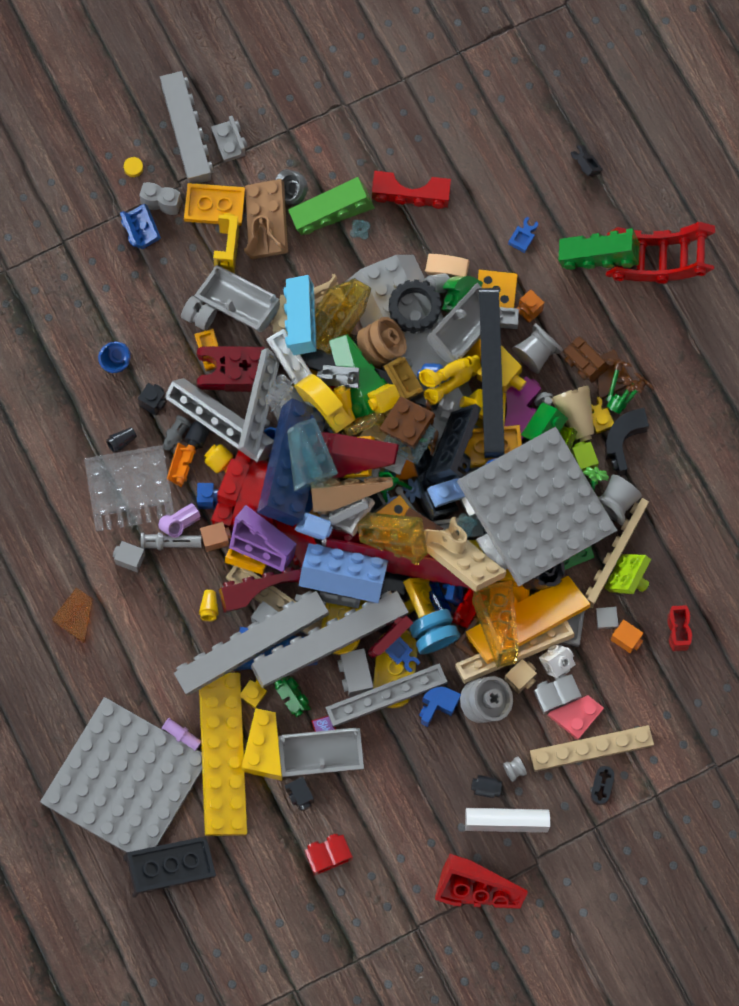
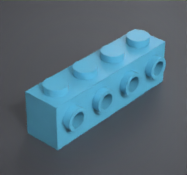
[284,275,317,355]

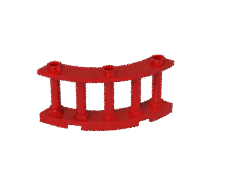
[606,222,715,284]

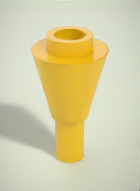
[333,385,356,421]

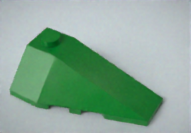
[329,334,387,419]

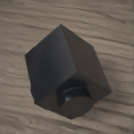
[138,383,167,416]

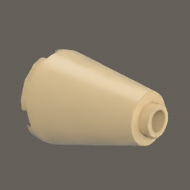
[551,386,594,442]

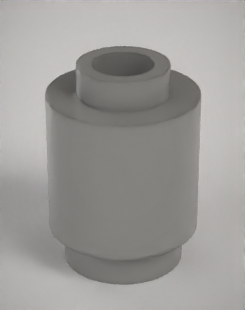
[423,273,450,294]

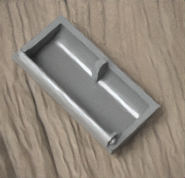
[194,265,280,332]
[427,283,502,363]
[278,728,364,777]

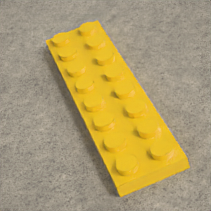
[199,673,247,836]

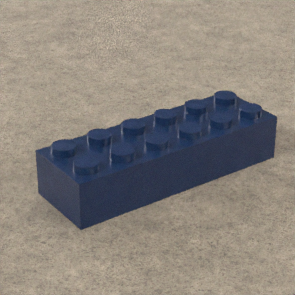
[257,398,326,527]

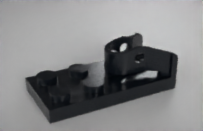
[425,404,481,485]
[123,836,216,898]

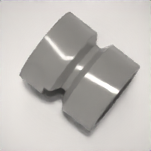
[181,296,217,331]

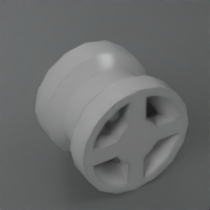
[503,756,527,782]

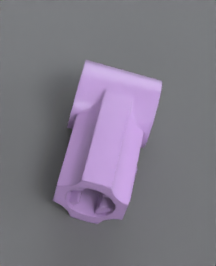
[158,504,201,538]

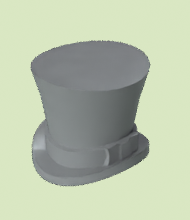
[512,323,563,374]
[598,475,642,525]

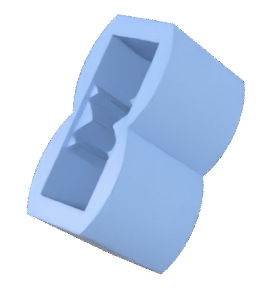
[295,513,332,540]

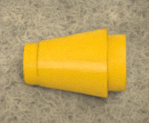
[199,590,219,621]

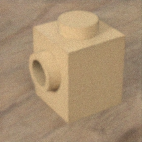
[504,659,537,694]

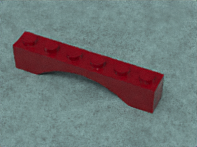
[218,565,302,613]

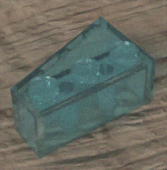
[287,418,338,492]

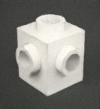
[539,644,576,678]

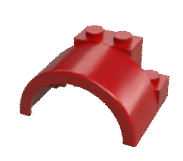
[211,450,274,531]

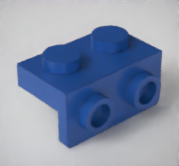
[120,204,161,249]

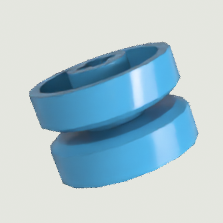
[409,609,460,655]

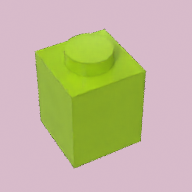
[571,442,599,472]

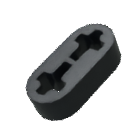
[591,766,614,805]

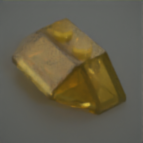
[315,278,371,353]

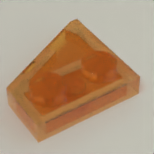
[52,587,93,643]

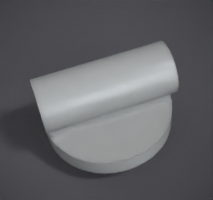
[534,392,553,406]

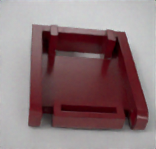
[367,616,413,658]

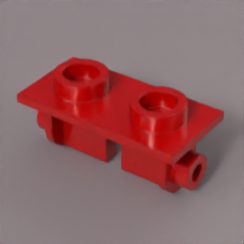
[452,588,487,628]

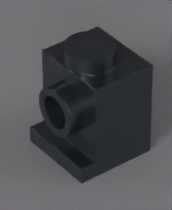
[285,777,314,812]

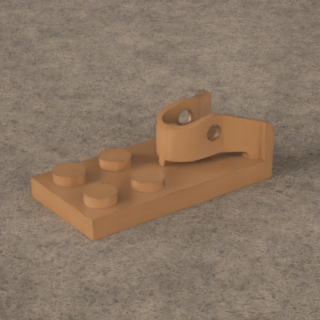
[244,179,288,259]

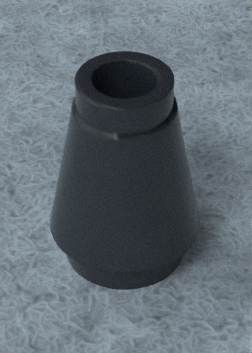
[106,427,137,453]

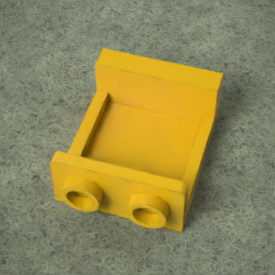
[213,213,239,274]

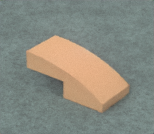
[425,254,470,278]

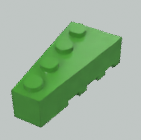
[288,177,375,235]

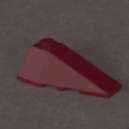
[314,432,399,479]

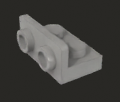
[211,116,248,163]

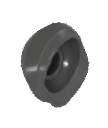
[275,169,308,206]

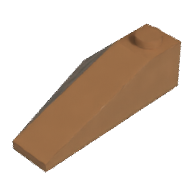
[311,477,393,515]

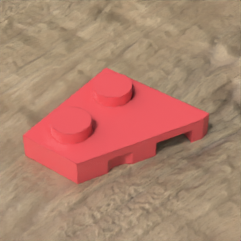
[547,695,604,740]

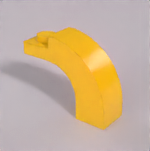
[293,374,353,433]

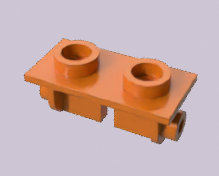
[167,443,196,487]

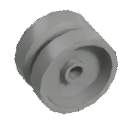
[460,676,513,723]

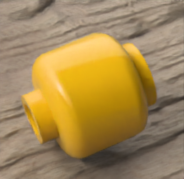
[204,444,234,473]

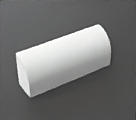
[465,808,550,832]

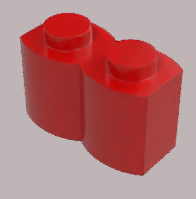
[667,605,692,651]
[305,833,353,876]

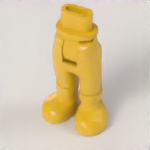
[419,355,482,405]

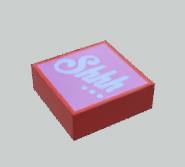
[312,716,336,732]

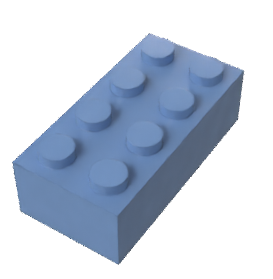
[299,543,388,603]

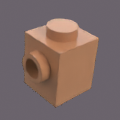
[200,522,231,552]

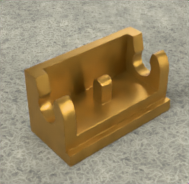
[383,357,424,400]

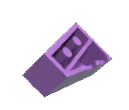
[229,505,296,572]

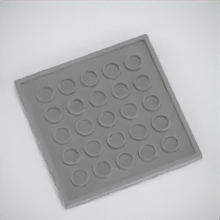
[457,427,617,587]
[40,697,202,853]

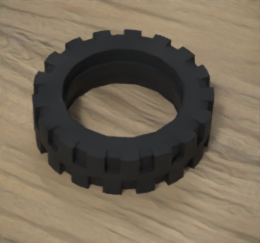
[389,279,441,334]

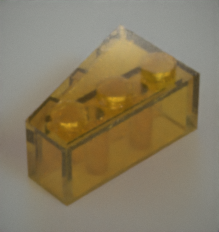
[357,512,428,565]

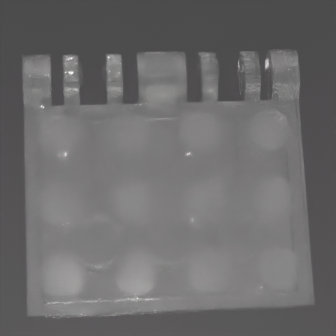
[84,445,174,532]

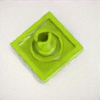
[605,554,651,594]

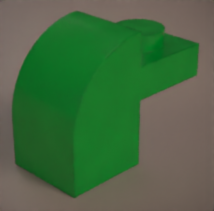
[442,276,483,312]

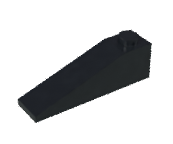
[410,442,459,521]

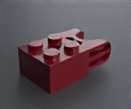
[196,346,265,392]

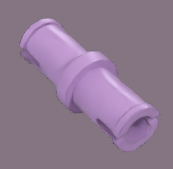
[162,718,201,751]

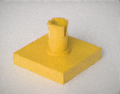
[403,578,443,618]

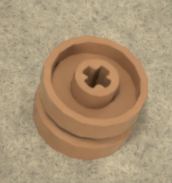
[357,317,407,367]

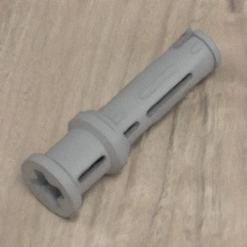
[141,532,201,550]

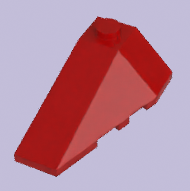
[435,854,528,909]

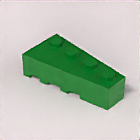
[558,228,640,270]

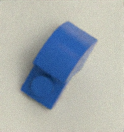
[419,687,461,727]

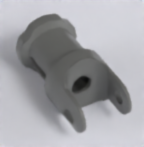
[163,415,192,450]

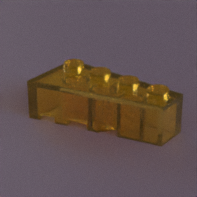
[472,580,519,668]

